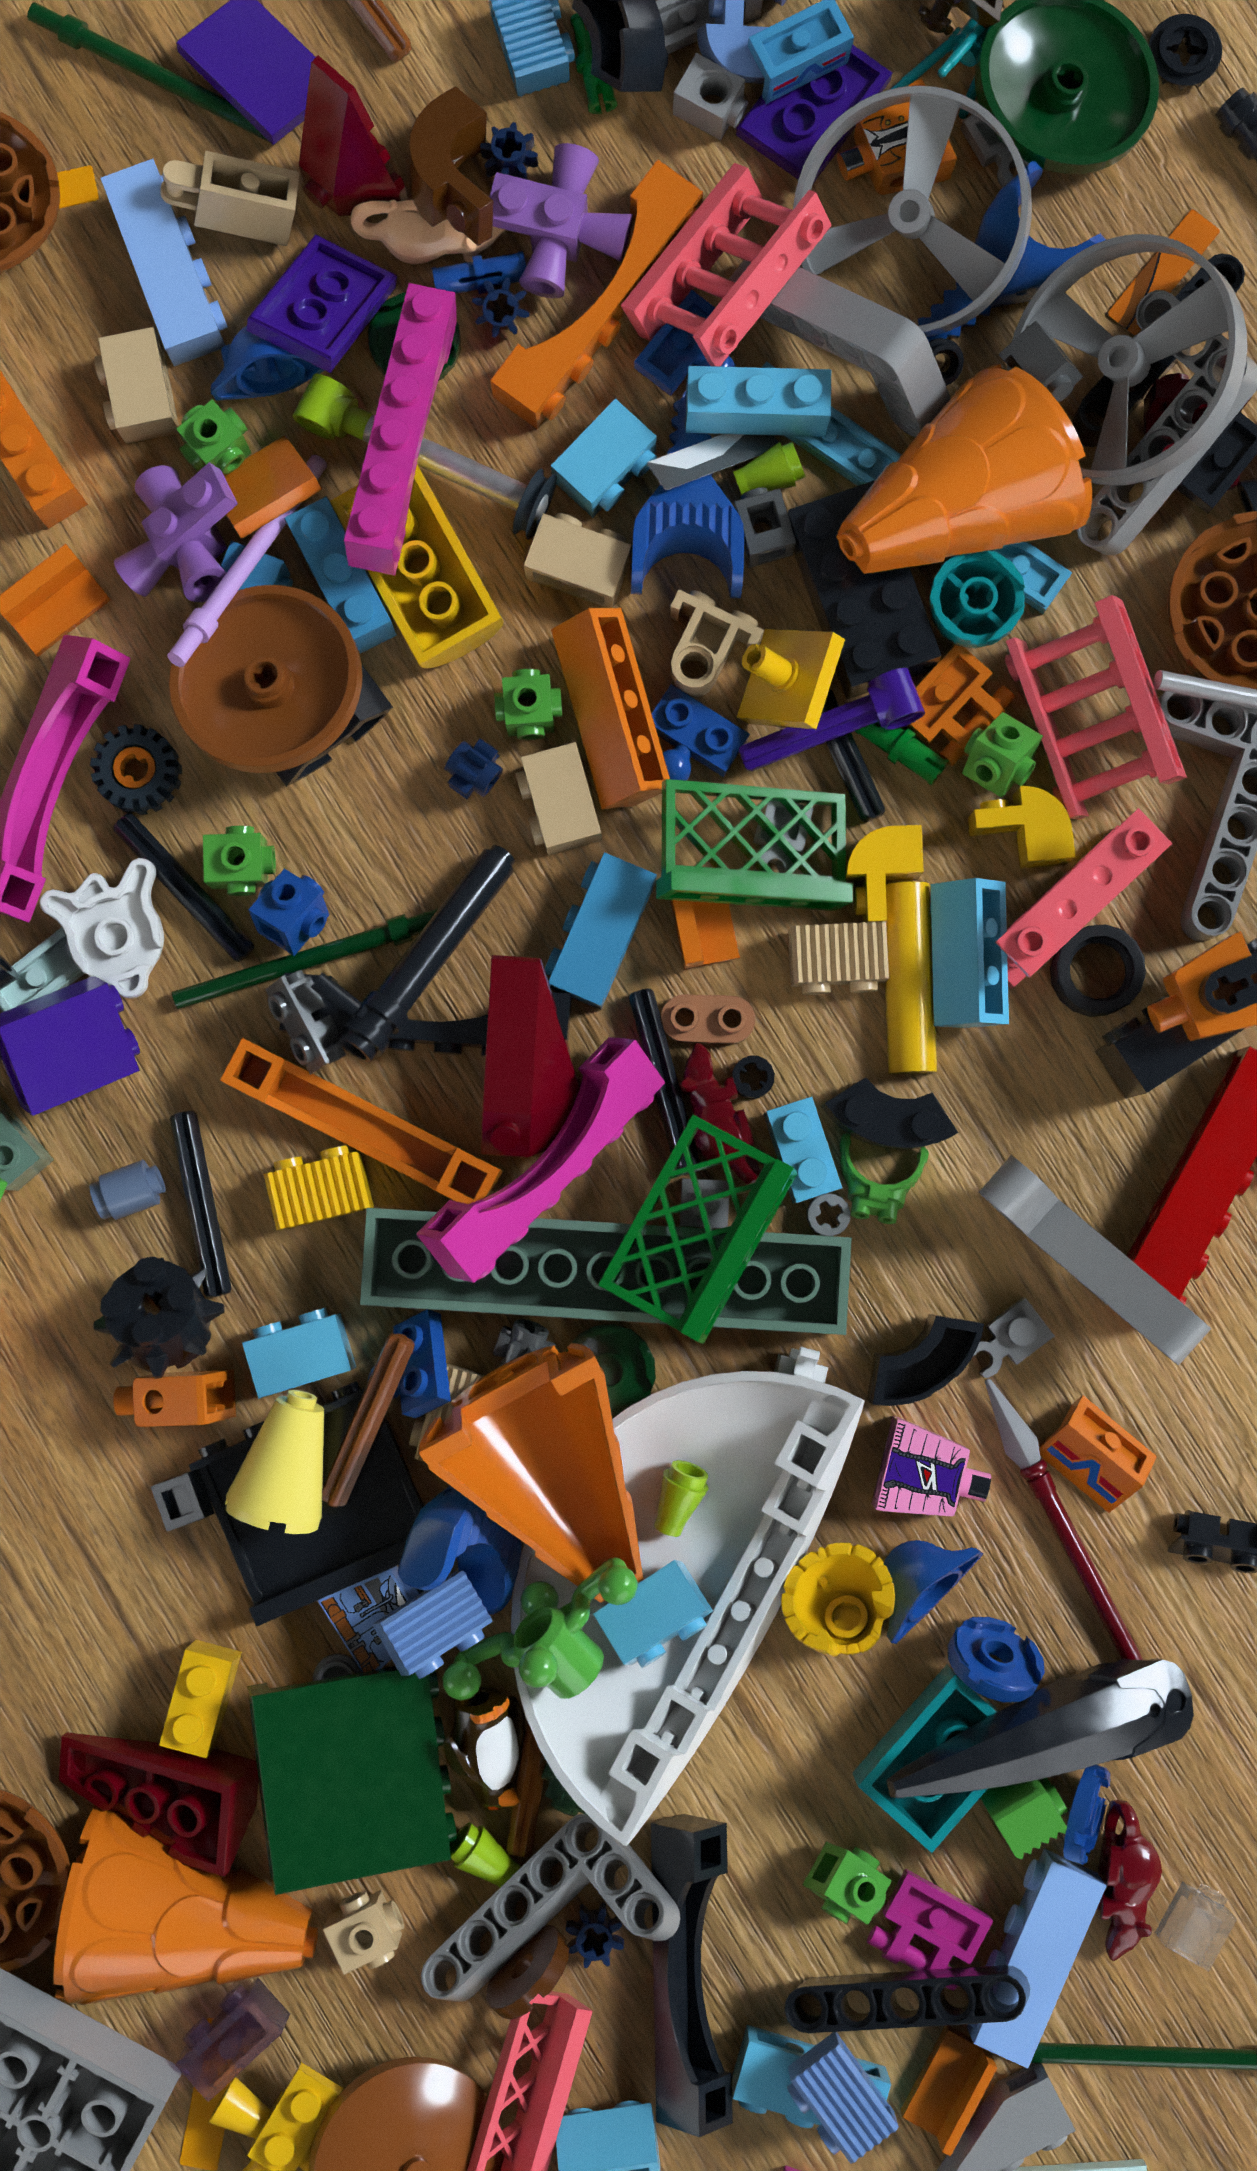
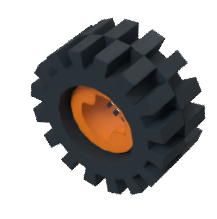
[90,724,182,815]

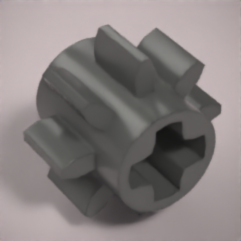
[493,1319,556,1366]

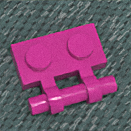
[867,1868,993,1991]

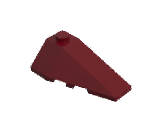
[299,55,408,216]
[481,955,581,1157]
[59,1732,258,1877]

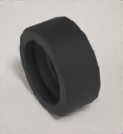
[1050,924,1146,1017]

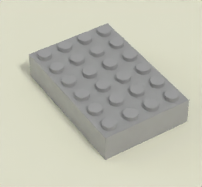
[0,1968,184,2171]

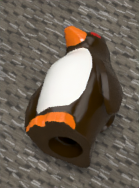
[443,1687,526,1811]

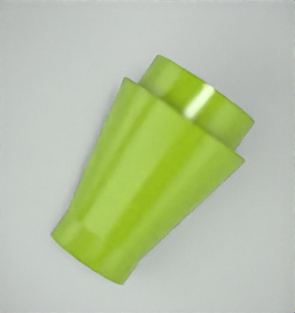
[733,442,806,494]
[654,1460,709,1537]
[450,1822,521,1888]

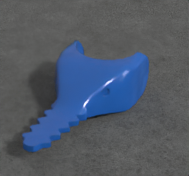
[918,161,1106,342]
[631,391,744,598]
[397,1486,521,1615]

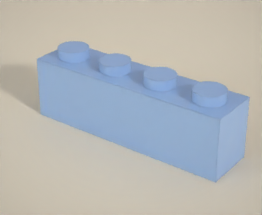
[101,159,228,366]
[967,1848,1106,2069]

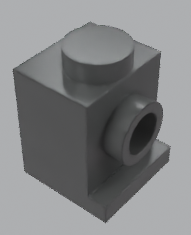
[999,321,1083,402]
[734,488,796,568]

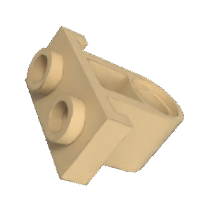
[670,589,764,698]

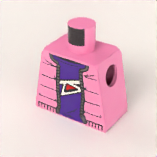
[871,1416,991,1516]

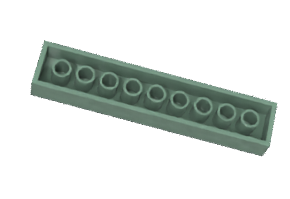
[360,1208,852,1335]

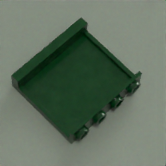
[247,1666,457,1895]

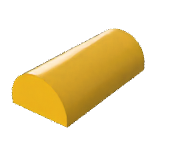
[330,464,504,669]

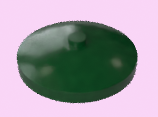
[974,0,1159,174]

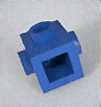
[248,868,330,956]

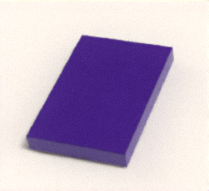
[176,0,315,145]
[736,44,893,184]
[246,234,397,373]

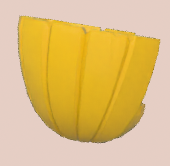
[781,1543,895,1657]

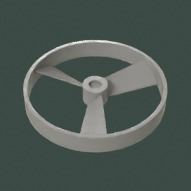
[793,86,1032,337]
[1007,234,1248,486]

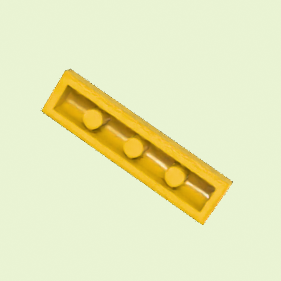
[885,881,937,1074]

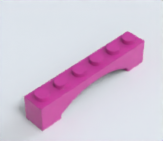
[344,283,457,576]
[0,635,131,923]
[416,1037,666,1283]

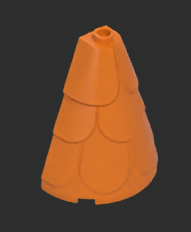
[836,364,1092,574]
[418,1343,643,1603]
[53,1805,319,2005]

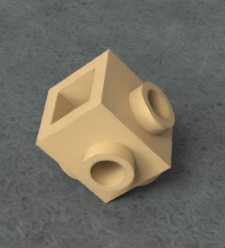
[323,1890,404,1975]

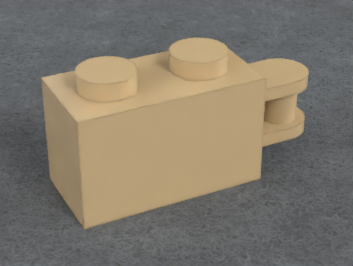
[160,151,300,246]

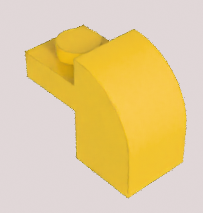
[968,786,1075,869]
[846,825,924,923]

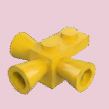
[208,2062,343,2171]

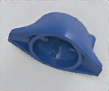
[211,325,325,401]
[884,1540,984,1644]

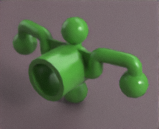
[442,1557,638,1700]

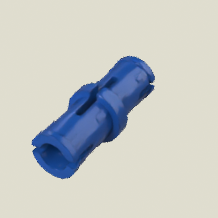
[432,251,526,294]

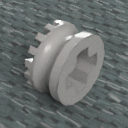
[807,1194,851,1236]

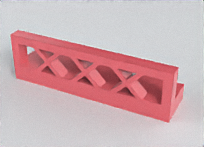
[467,1991,593,2171]

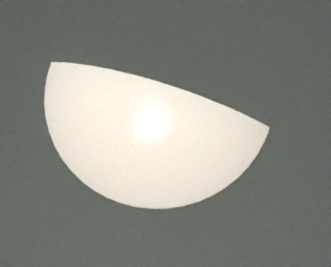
[511,1371,865,1846]

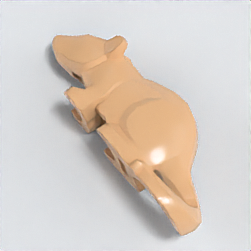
[351,200,505,265]

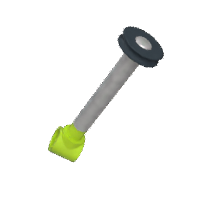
[293,373,557,540]

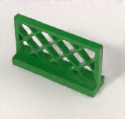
[656,779,853,911]
[598,1114,798,1344]

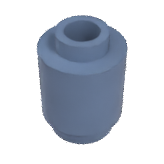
[89,1160,166,1220]

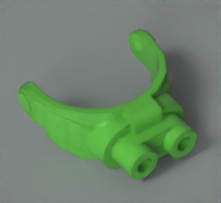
[839,1133,929,1224]

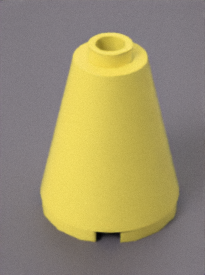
[225,1390,324,1534]

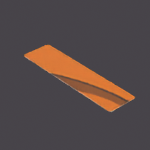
[1108,209,1220,335]

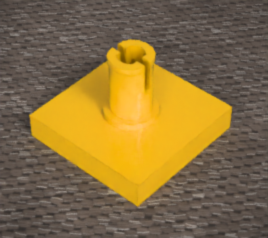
[737,629,845,729]

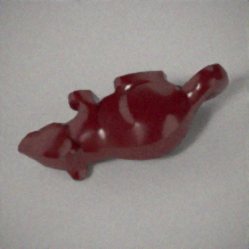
[680,1043,761,1185]
[1096,1800,1162,1961]

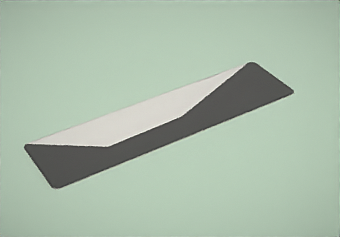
[647,434,779,490]

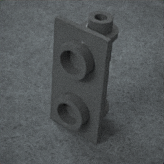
[265,970,346,1075]

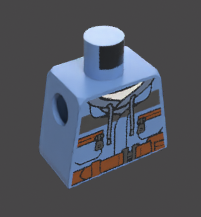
[318,1566,424,1672]

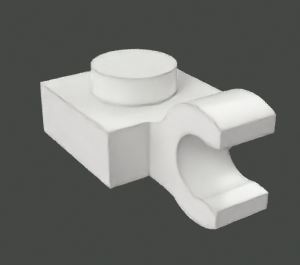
[774,1347,828,1383]

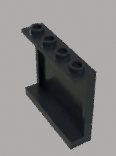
[189,1381,424,1627]

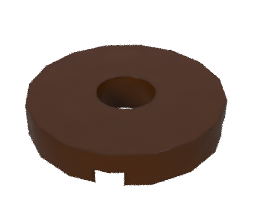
[486,1925,569,2019]

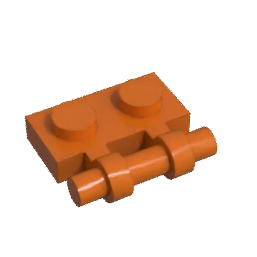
[906,644,1015,767]

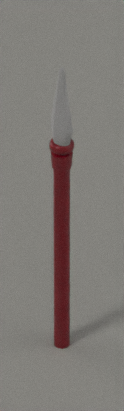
[985,1379,1143,1660]

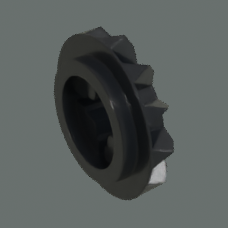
[1148,14,1222,91]

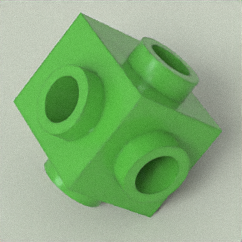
[176,399,251,474]
[494,669,563,740]
[962,712,1043,798]
[203,826,276,896]
[802,1842,892,1925]

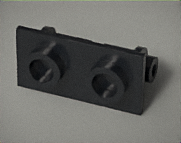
[1168,1510,1257,1573]

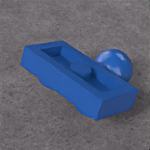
[634,290,736,396]
[651,684,750,781]
[368,1309,451,1418]

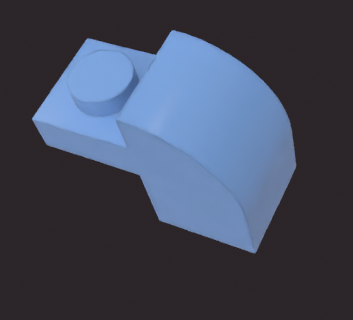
[697,0,768,84]

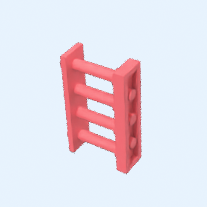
[621,163,832,367]
[1005,595,1187,819]
[995,808,1173,989]

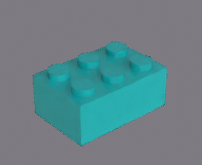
[852,1664,999,1853]

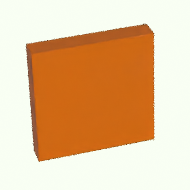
[223,435,322,538]

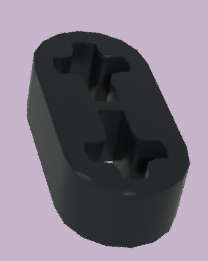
[1198,953,1257,1015]

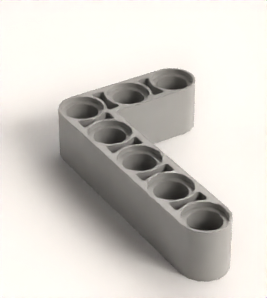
[728,260,950,437]
[1076,290,1257,555]
[1158,691,1257,942]
[979,1155,1211,1366]
[421,1814,680,2002]

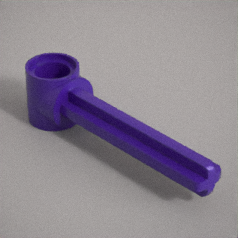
[739,668,925,772]

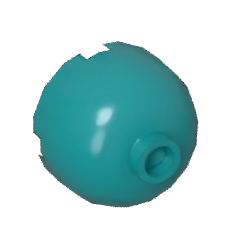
[929,550,1025,649]

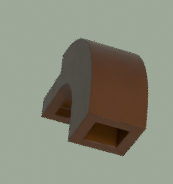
[409,86,494,246]

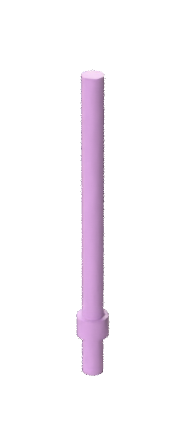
[167,455,327,667]

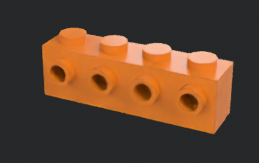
[551,608,670,809]

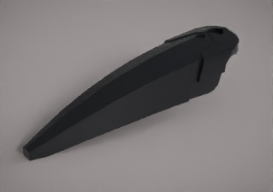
[887,1658,1194,1798]

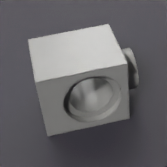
[673,53,748,140]

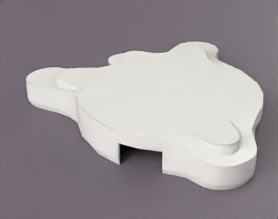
[39,858,164,999]

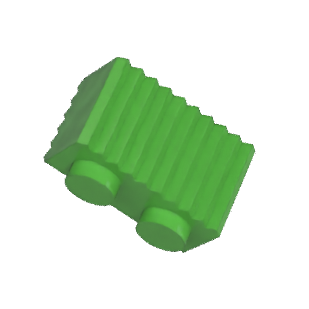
[980,1778,1069,1859]

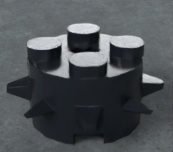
[93,1257,225,1379]

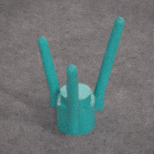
[891,17,991,119]

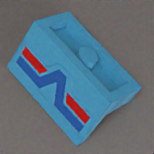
[747,0,854,104]

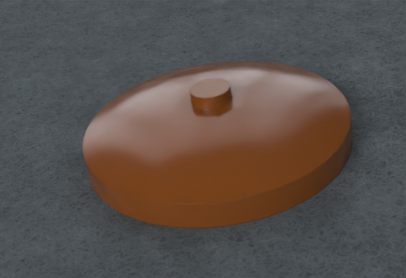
[169,585,363,773]
[309,2057,504,2171]

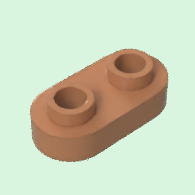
[661,994,755,1044]

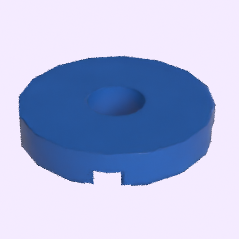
[947,1617,1045,1703]
[1063,1765,1111,1865]

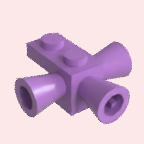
[489,143,633,298]
[114,462,238,602]

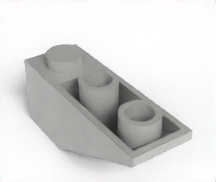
[937,2063,1076,2171]

